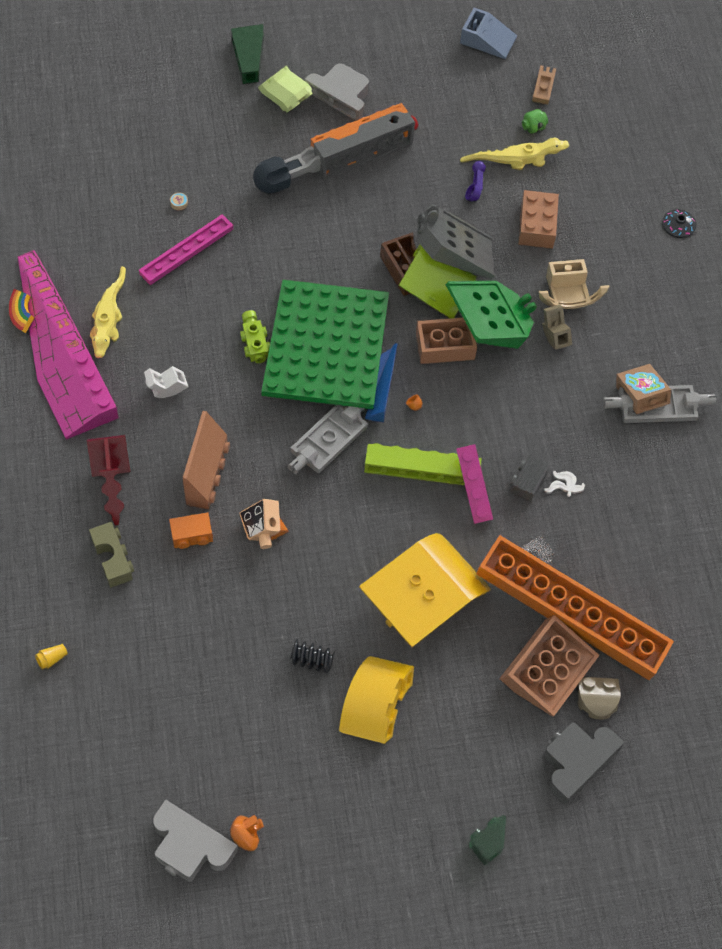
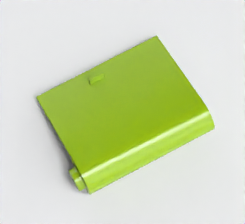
[398,244,477,319]

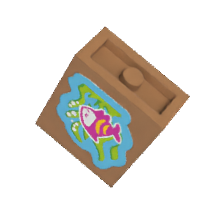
[616,364,671,414]

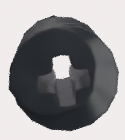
[291,639,335,674]

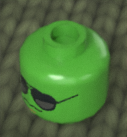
[522,109,548,134]

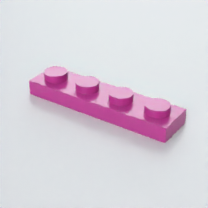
[456,444,493,524]

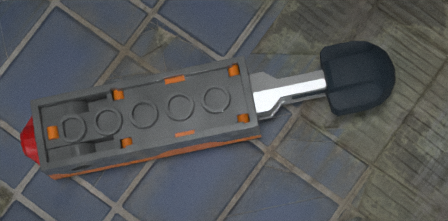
[253,103,418,194]

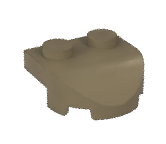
[577,677,621,720]

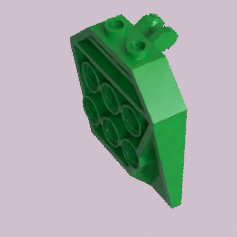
[446,281,537,349]

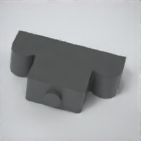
[544,723,624,805]

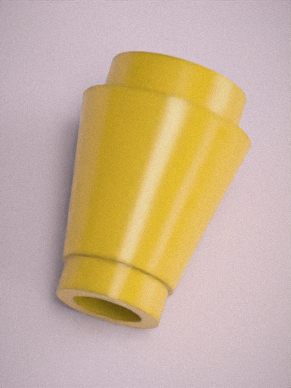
[35,644,68,669]

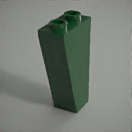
[231,24,264,84]

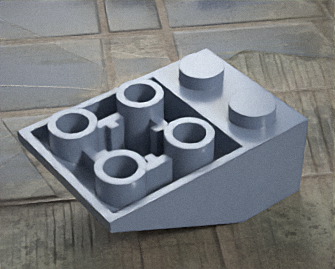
[460,8,517,59]

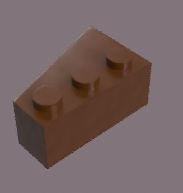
[380,232,416,296]

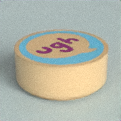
[170,193,188,210]

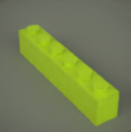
[364,443,482,485]

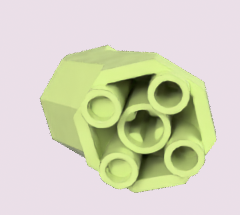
[258,66,313,113]

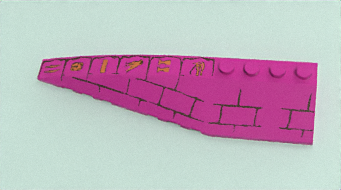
[18,250,119,440]

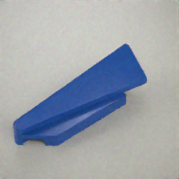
[365,343,398,422]

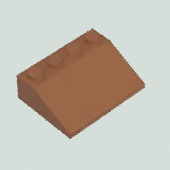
[183,411,230,510]
[499,615,599,717]

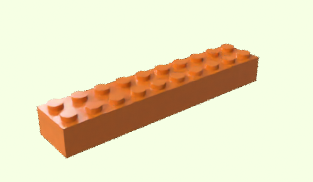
[476,535,674,680]

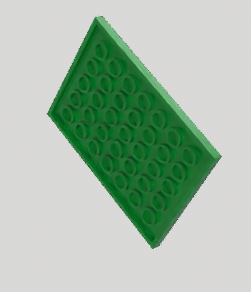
[261,280,389,409]

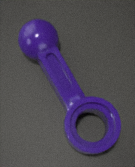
[465,161,486,202]

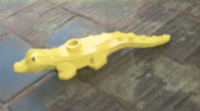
[460,138,569,170]
[90,266,126,358]

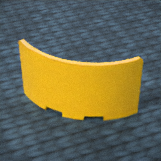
[339,656,414,744]

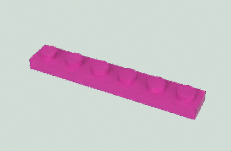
[139,214,234,285]

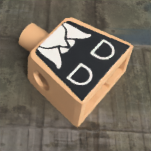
[240,499,280,549]

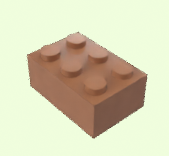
[518,190,559,249]
[416,318,477,364]

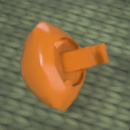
[230,815,264,851]

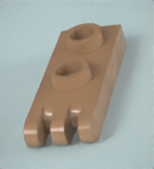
[532,65,556,105]

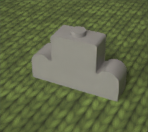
[153,800,238,882]

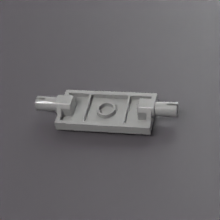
[603,385,716,423]
[288,405,368,474]

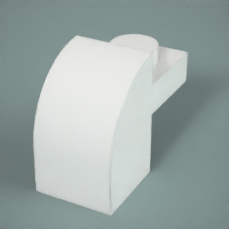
[144,366,188,398]

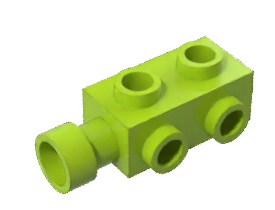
[240,310,270,364]

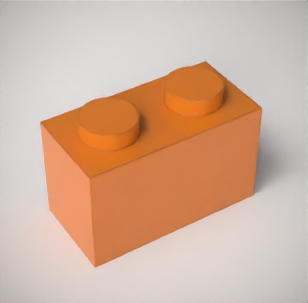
[169,512,213,549]

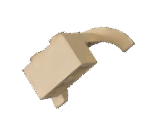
[539,259,610,309]

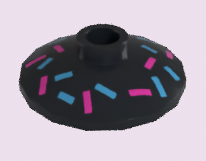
[662,209,697,238]

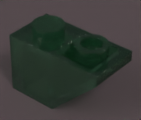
[469,814,506,866]

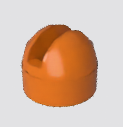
[406,394,423,411]

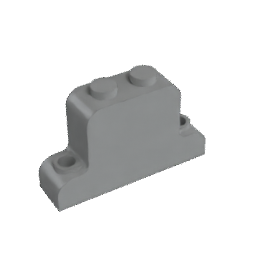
[305,64,369,121]

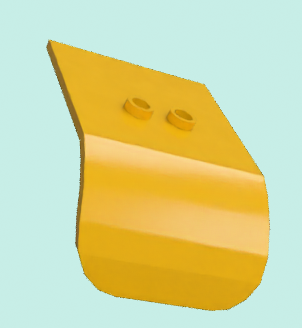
[359,533,491,647]

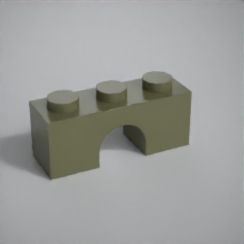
[89,522,135,588]

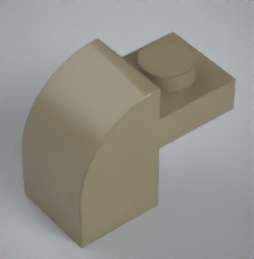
[542,305,572,350]

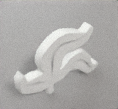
[544,471,585,497]

